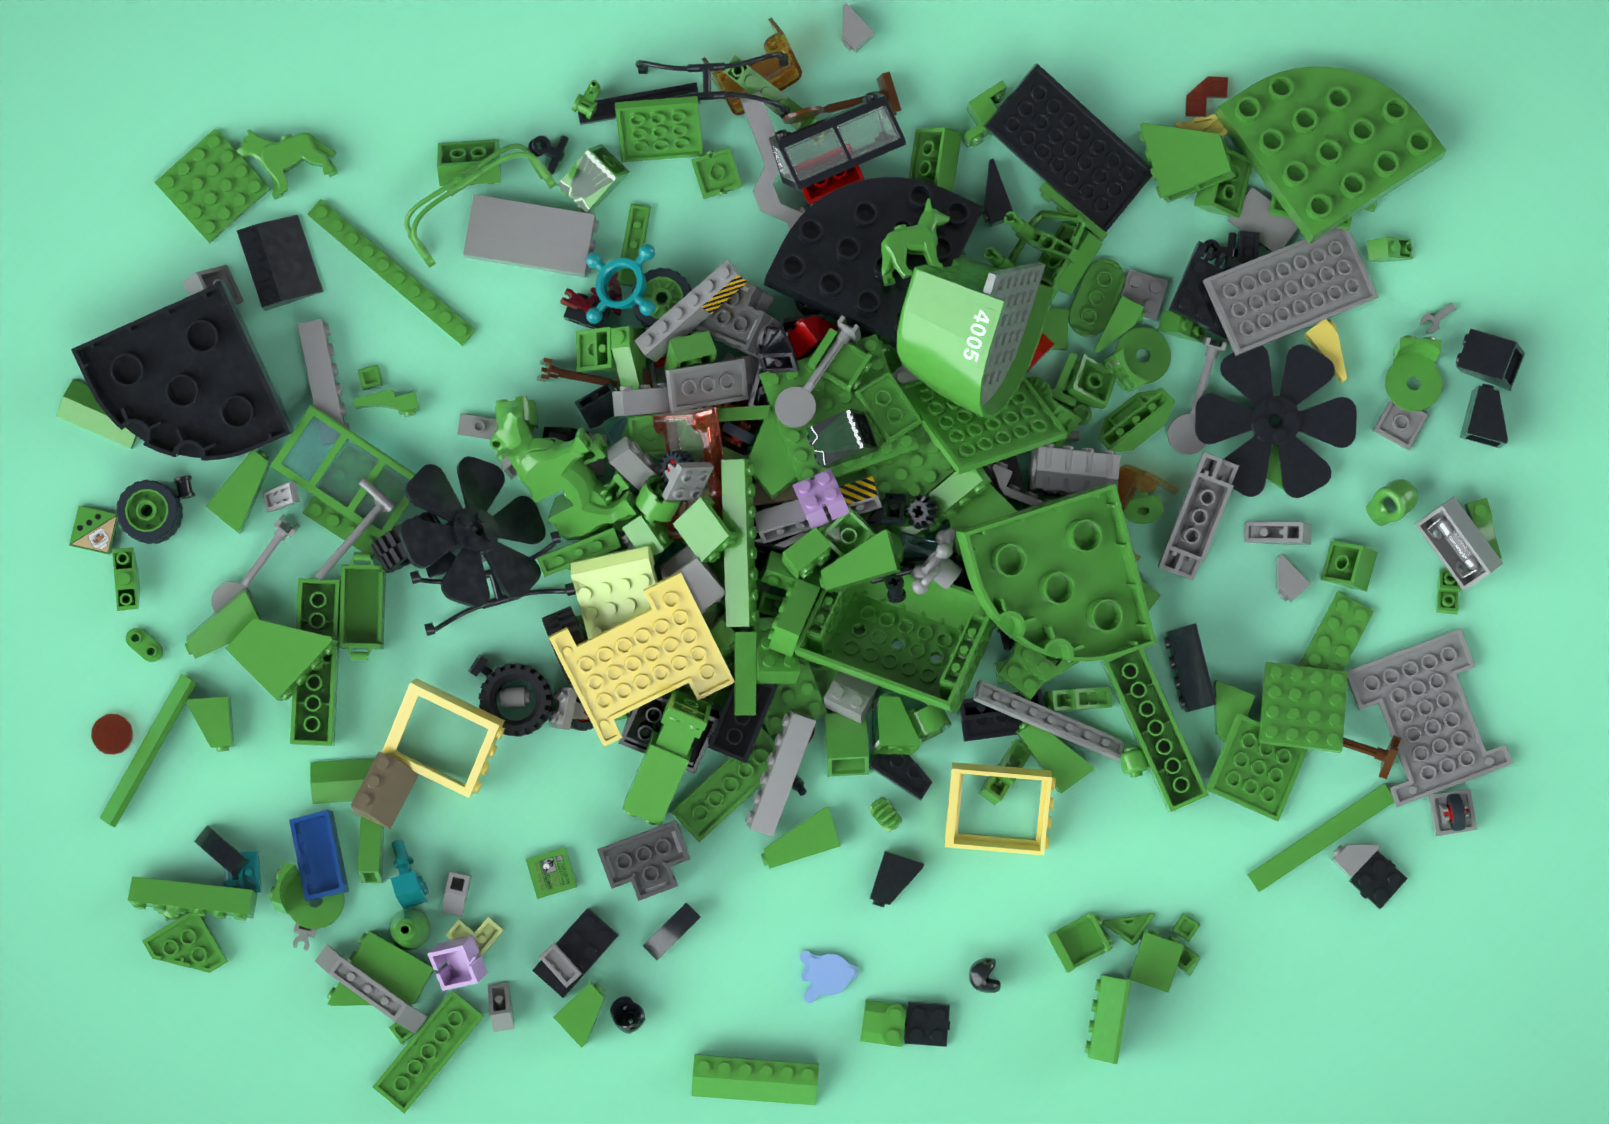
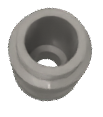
[500,686,531,708]

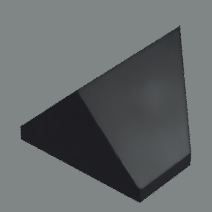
[758,325,800,373]
[866,493,906,526]

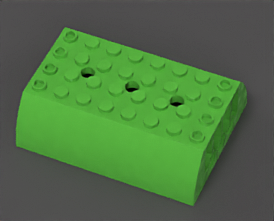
[794,556,995,713]

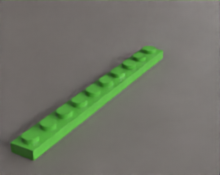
[307,199,476,347]

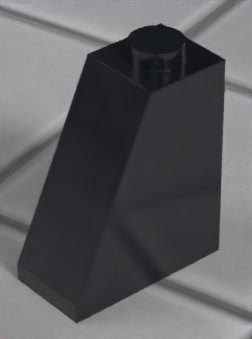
[869,851,924,908]

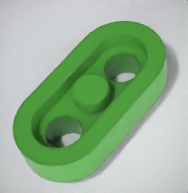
[126,628,163,662]

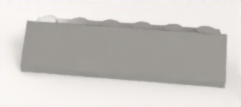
[1158,452,1239,580]

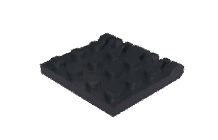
[1169,241,1242,340]

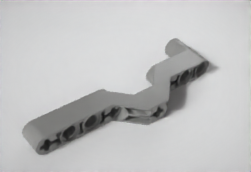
[740,91,805,231]

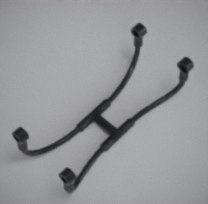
[635,52,790,119]
[410,531,576,636]

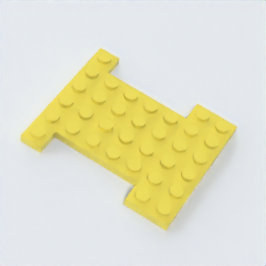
[548,572,735,747]

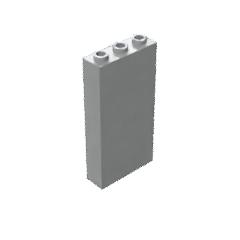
[463,194,599,278]

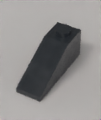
[982,159,1013,227]

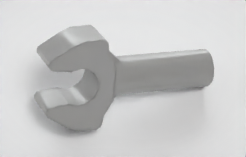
[1419,303,1456,334]

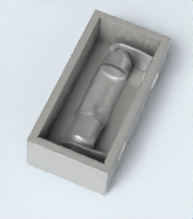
[1415,497,1503,591]

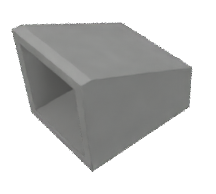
[659,545,725,614]

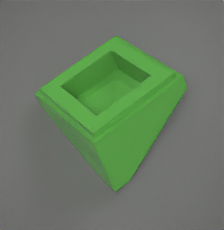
[1178,945,1201,976]

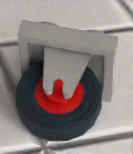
[1428,789,1477,836]

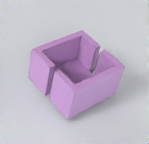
[793,469,850,529]
[427,935,488,991]

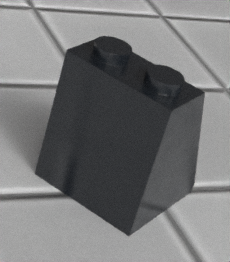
[1456,329,1525,391]
[1460,384,1508,448]

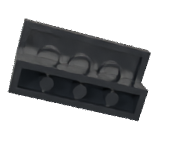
[960,689,1044,742]

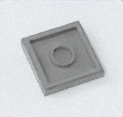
[1373,400,1429,451]

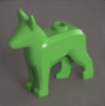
[881,198,950,286]

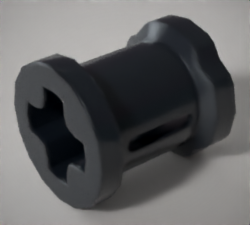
[174,475,196,500]

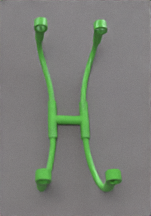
[405,143,557,268]

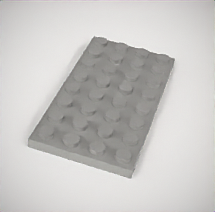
[1203,228,1378,356]

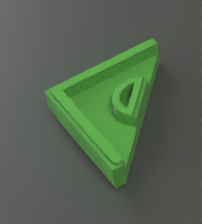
[1102,913,1155,946]

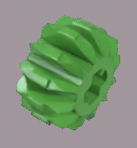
[869,797,902,832]

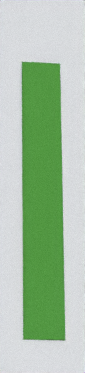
[710,405,770,422]

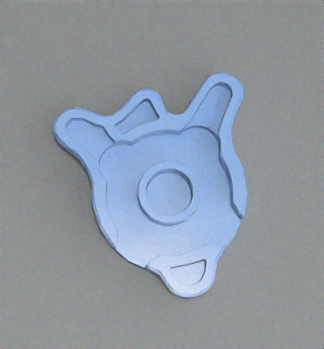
[800,951,858,1003]

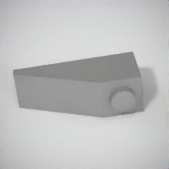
[1244,522,1312,545]

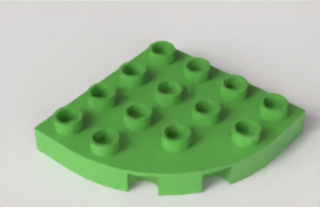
[1215,67,1447,244]
[956,483,1157,662]

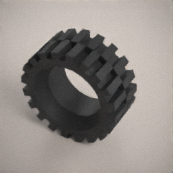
[371,512,441,573]
[542,606,586,685]
[478,663,553,737]

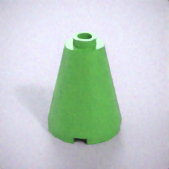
[389,908,431,950]

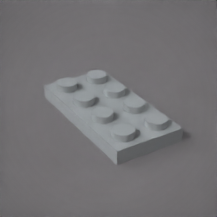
[666,358,749,412]

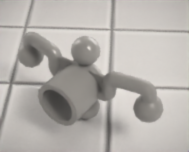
[912,528,962,595]

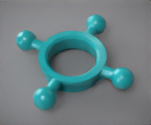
[586,244,656,324]

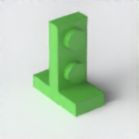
[1051,352,1079,409]

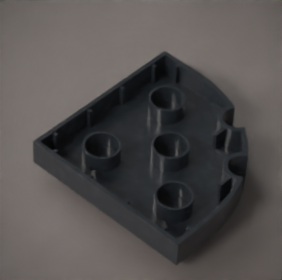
[764,177,983,348]
[71,280,294,461]

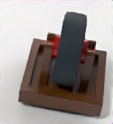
[712,403,760,455]

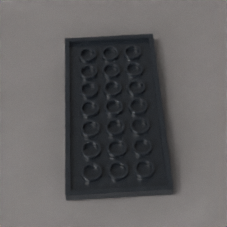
[983,63,1152,232]

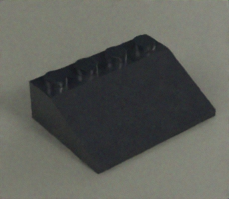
[237,215,323,311]
[1163,623,1216,713]
[618,692,719,773]

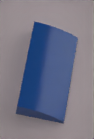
[289,810,349,901]

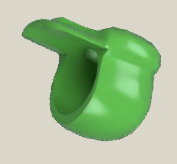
[1366,479,1418,526]

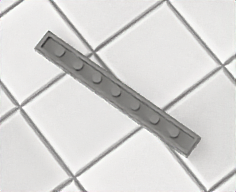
[973,680,1126,761]

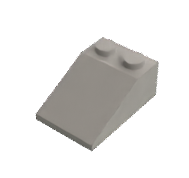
[824,672,881,724]

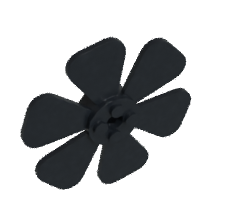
[1195,344,1357,498]
[399,456,546,608]

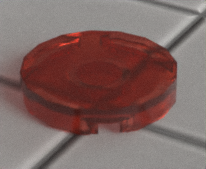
[91,714,133,755]

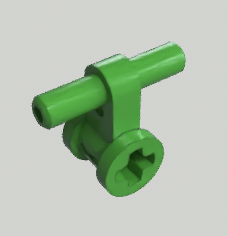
[571,80,601,119]

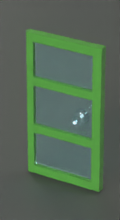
[270,404,415,538]

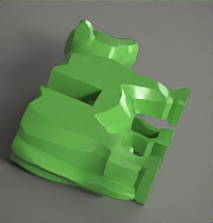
[490,404,639,540]

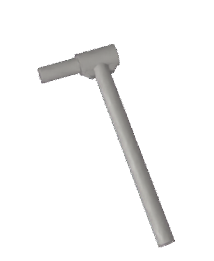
[315,478,396,581]

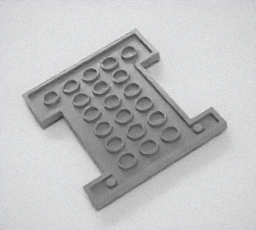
[1345,629,1513,807]

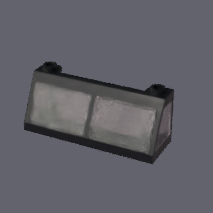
[769,91,906,191]

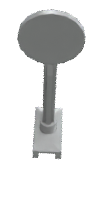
[775,315,861,428]
[1168,336,1227,455]
[212,514,300,613]

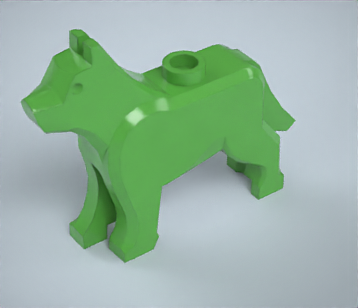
[236,130,338,200]

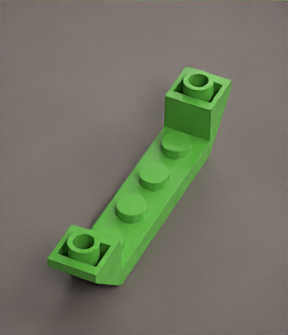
[723,56,831,146]

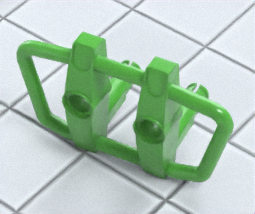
[984,210,1086,299]

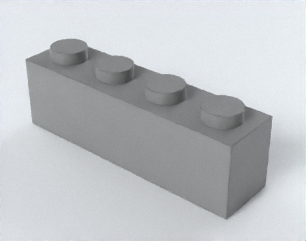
[606,436,663,491]

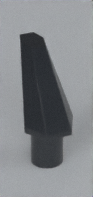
[792,774,807,796]

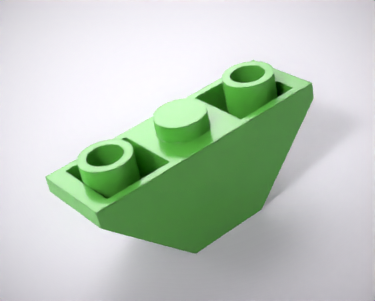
[112,547,140,611]

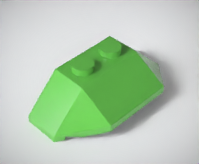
[1098,388,1175,452]

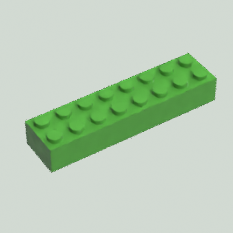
[290,578,341,746]
[1101,648,1209,812]

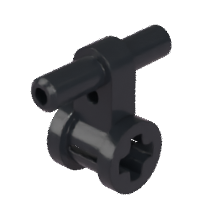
[528,135,569,175]
[1202,232,1237,261]
[870,566,911,603]

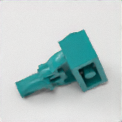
[390,840,429,909]

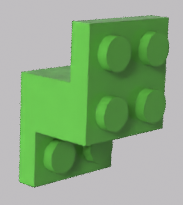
[963,80,1007,148]
[576,327,646,373]

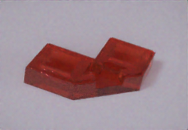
[1185,76,1228,117]

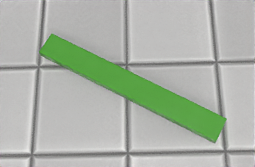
[100,674,197,827]
[1247,783,1395,892]

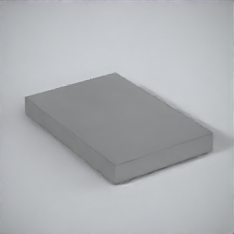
[1228,187,1298,252]

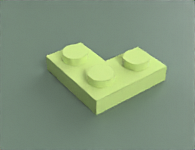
[446,917,504,957]

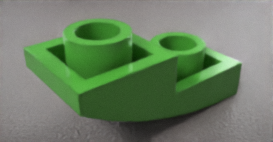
[1436,569,1460,615]

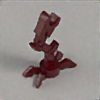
[560,271,623,316]

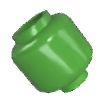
[1120,746,1148,778]

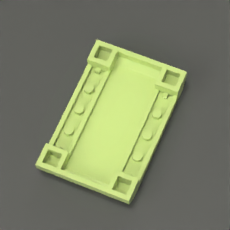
[570,545,658,639]

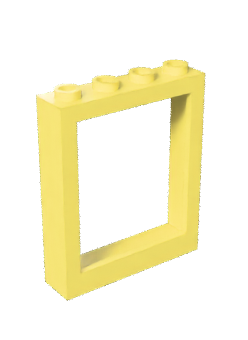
[382,678,505,798]
[945,762,1056,856]

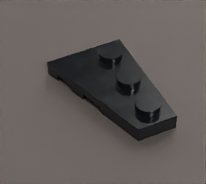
[869,754,933,801]

